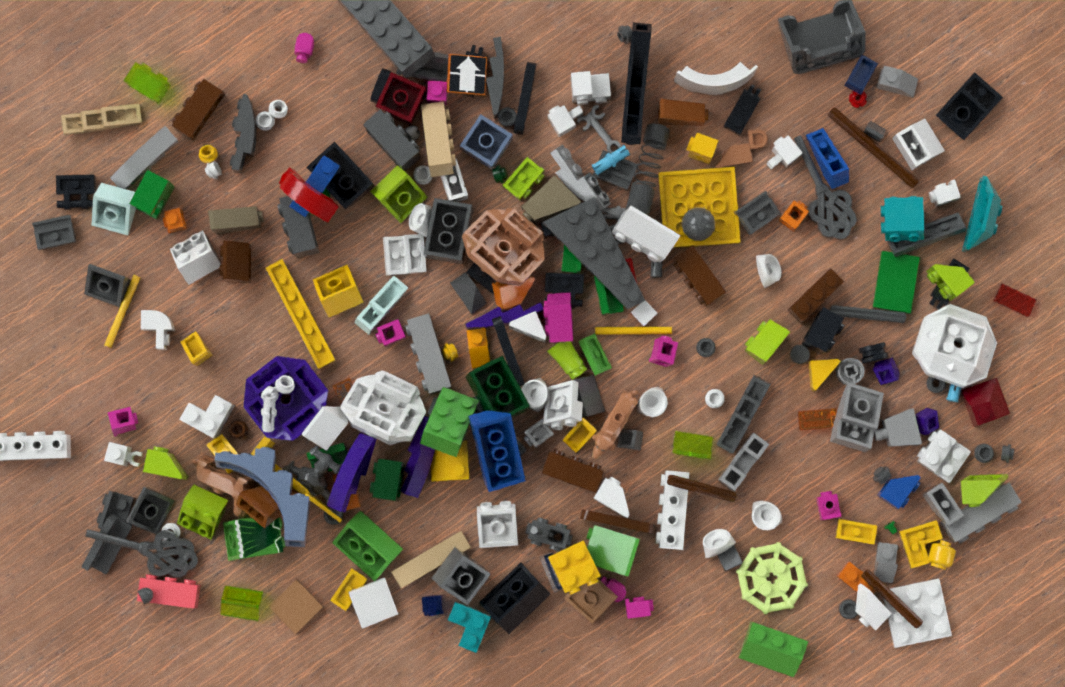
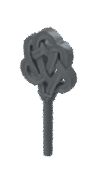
[794,135,857,240]
[85,529,198,578]

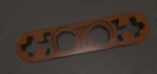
[580,509,655,534]

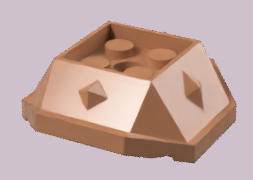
[462,208,545,286]

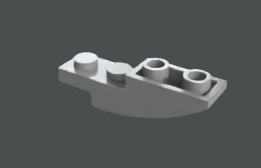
[550,145,611,210]

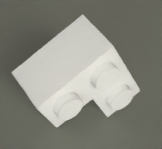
[571,71,611,105]
[179,395,235,438]

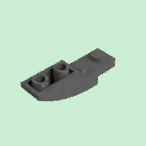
[230,94,257,173]

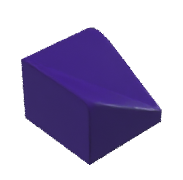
[873,357,900,385]
[915,408,939,435]

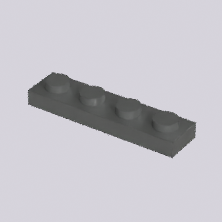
[887,213,966,257]

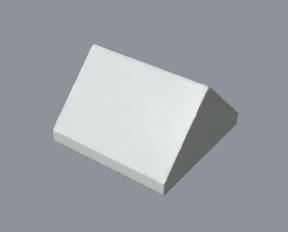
[509,311,546,343]
[302,406,349,451]

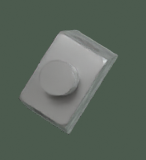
[874,408,922,447]

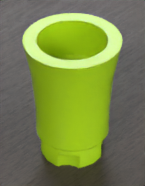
[547,341,587,380]

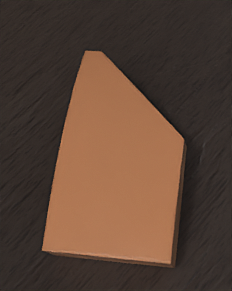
[715,143,753,168]

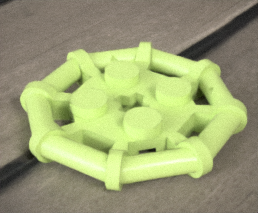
[736,542,808,614]

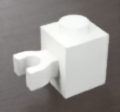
[548,105,583,137]
[767,135,802,170]
[104,442,143,467]

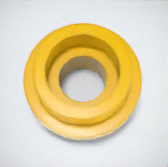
[199,145,218,163]
[442,343,458,362]

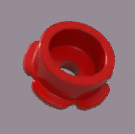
[848,91,867,108]

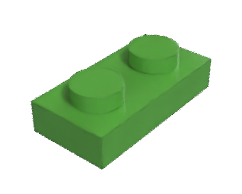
[578,334,612,376]

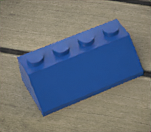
[468,411,526,492]

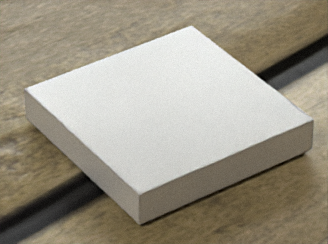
[348,578,398,629]

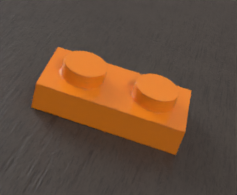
[837,561,876,594]

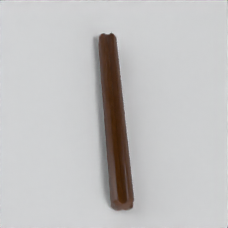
[828,107,919,188]

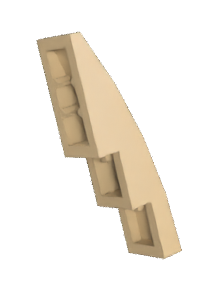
[61,104,142,135]
[392,531,471,588]

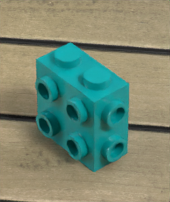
[880,196,924,242]

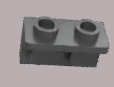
[97,491,135,529]

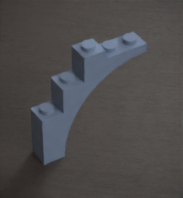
[215,447,310,548]

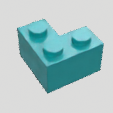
[448,601,491,653]

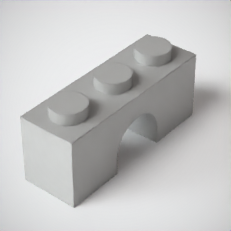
[718,433,769,491]

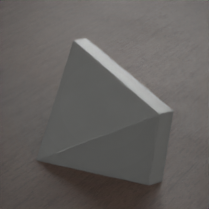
[450,272,487,314]

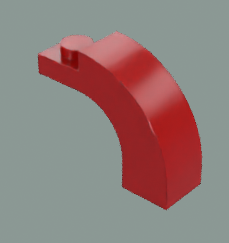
[279,167,339,223]

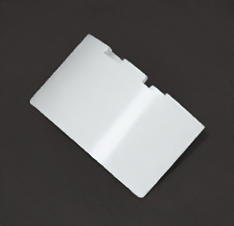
[674,62,758,95]

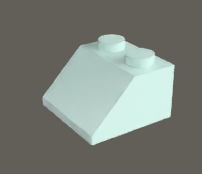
[91,183,136,235]

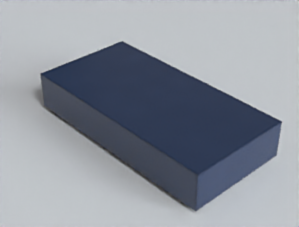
[844,55,878,95]

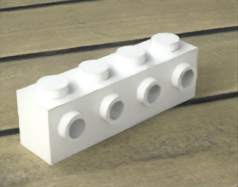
[0,431,71,461]
[656,470,689,550]

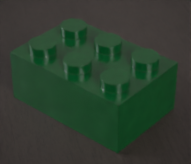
[465,355,530,418]
[370,458,405,502]

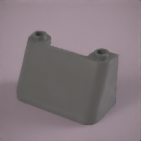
[778,0,866,74]

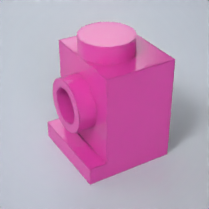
[375,319,406,347]
[649,336,678,367]
[108,407,139,437]
[816,491,842,520]
[625,596,654,619]

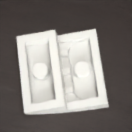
[383,234,427,276]

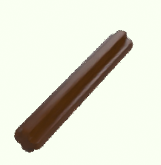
[667,475,737,502]
[861,569,923,628]

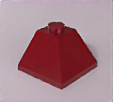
[961,378,1010,427]

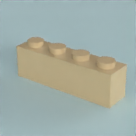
[421,102,456,177]

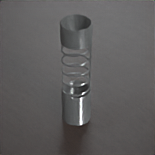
[625,123,670,216]

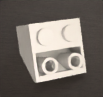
[892,119,945,170]
[170,231,221,285]

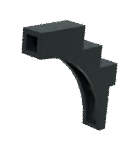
[621,22,652,145]

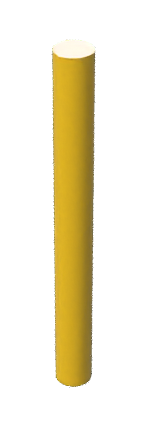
[104,275,141,348]
[595,327,672,335]

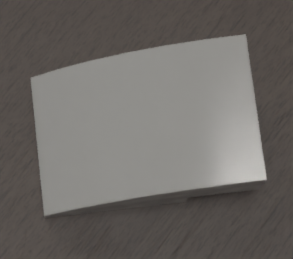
[830,382,884,452]

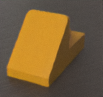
[466,328,490,369]

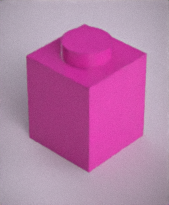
[427,81,448,105]

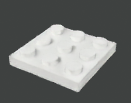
[883,578,952,648]

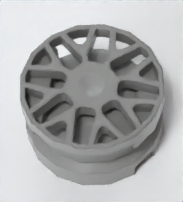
[836,358,865,385]

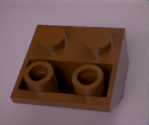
[219,240,251,283]

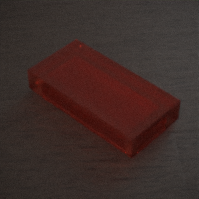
[993,283,1037,318]

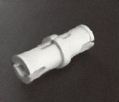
[261,392,277,432]

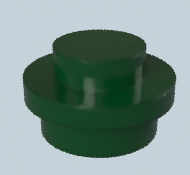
[492,165,508,184]

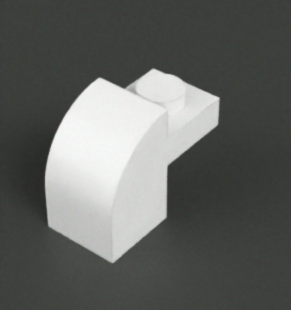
[141,310,175,350]

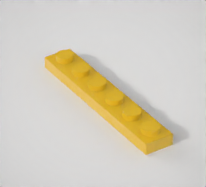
[266,259,336,369]

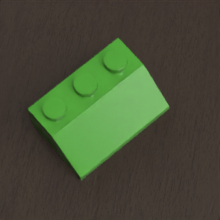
[332,510,403,581]
[738,621,808,677]

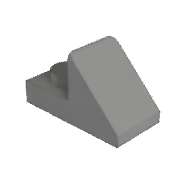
[874,542,898,583]

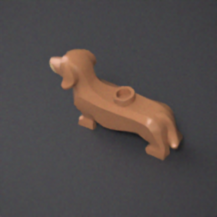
[592,390,639,459]
[192,455,253,518]

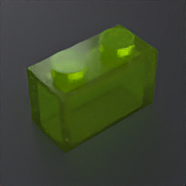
[123,62,171,104]

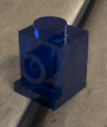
[422,594,444,616]

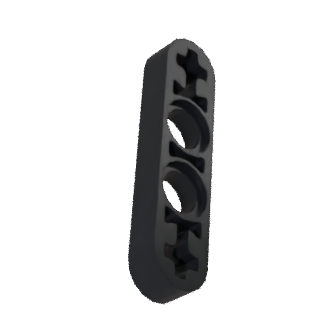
[514,62,537,135]
[492,316,525,386]

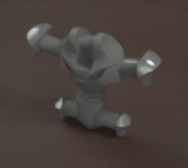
[283,446,342,505]

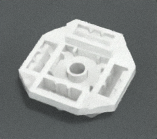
[912,304,997,388]
[340,370,426,445]

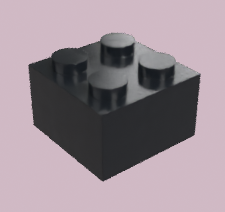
[801,307,845,355]

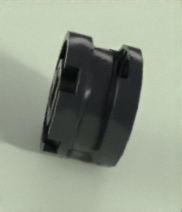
[859,342,888,364]

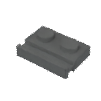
[593,150,638,191]
[734,191,781,235]
[32,215,76,251]

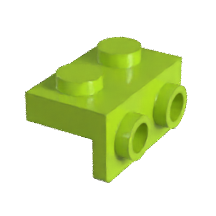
[502,157,545,201]

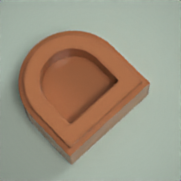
[747,130,768,150]

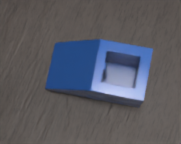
[877,475,921,509]

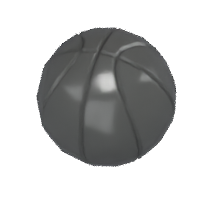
[682,207,715,241]

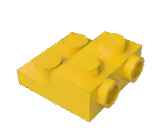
[548,540,600,595]

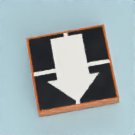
[447,54,487,96]

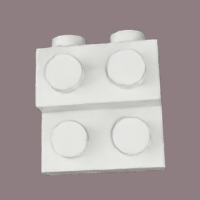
[544,380,583,430]
[916,429,971,483]
[477,501,518,548]

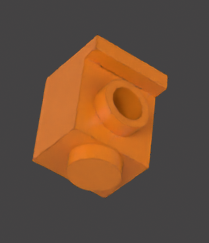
[778,200,809,232]
[163,208,187,234]

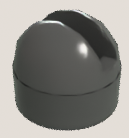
[137,588,153,605]

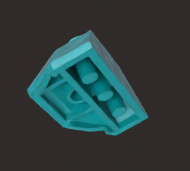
[962,175,1003,252]

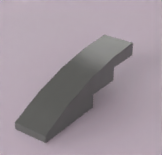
[486,37,504,118]
[716,375,771,454]

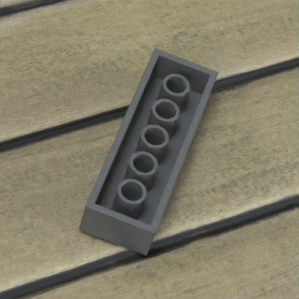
[338,0,436,79]

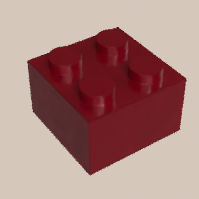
[375,72,427,126]

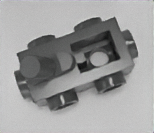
[525,517,573,552]

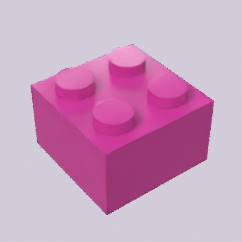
[543,293,573,343]

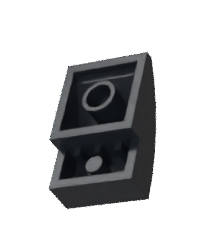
[936,72,1003,140]

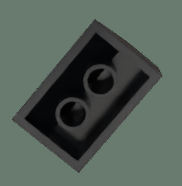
[306,141,375,210]
[479,562,551,634]

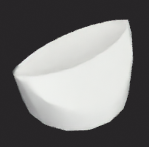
[409,203,432,237]
[756,254,782,288]
[521,378,548,412]
[636,387,668,417]
[752,501,782,530]
[703,529,736,558]

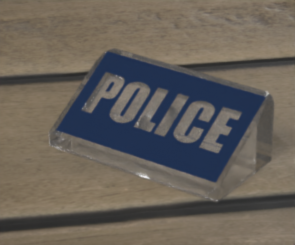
[540,552,563,593]

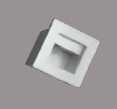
[929,179,961,207]

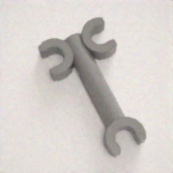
[577,105,621,153]

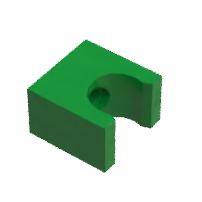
[129,170,175,220]

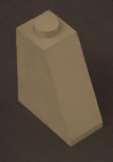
[522,175,581,225]
[208,206,264,235]

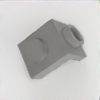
[524,419,554,448]

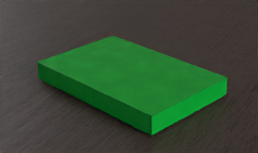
[872,251,920,314]

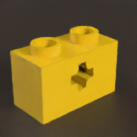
[686,133,719,164]

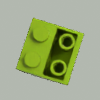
[926,264,975,301]
[177,484,228,540]

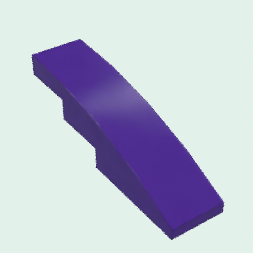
[465,302,544,329]
[400,416,435,498]
[327,433,376,512]

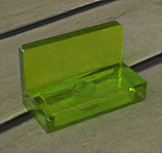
[671,431,713,460]
[220,585,263,621]

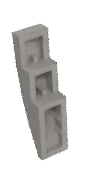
[110,126,178,190]

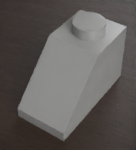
[876,65,918,98]
[923,483,964,526]

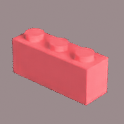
[137,574,201,609]

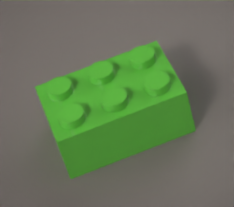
[420,387,479,457]

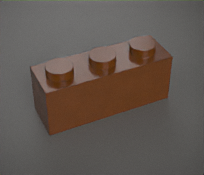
[172,79,225,141]
[673,245,726,307]
[787,268,844,324]
[542,449,604,493]

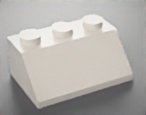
[612,206,680,263]

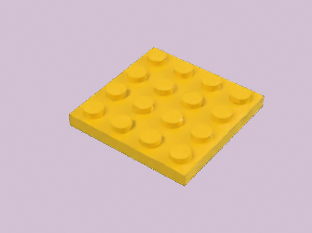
[658,167,741,248]

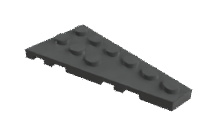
[542,197,645,310]

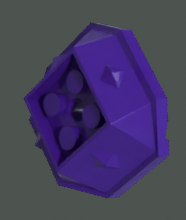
[243,356,329,441]

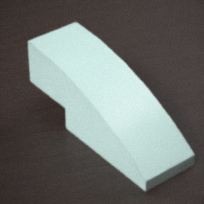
[355,276,408,335]

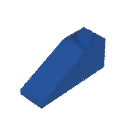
[806,128,849,189]
[289,155,340,217]

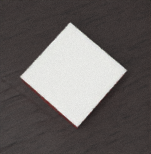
[631,300,658,327]

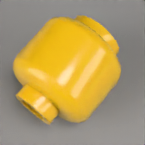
[928,540,956,570]

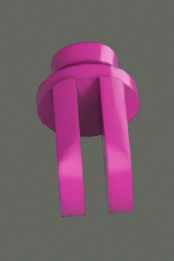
[294,33,314,63]
[600,576,626,602]

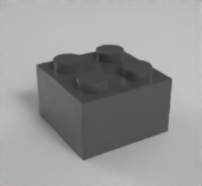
[432,547,491,605]

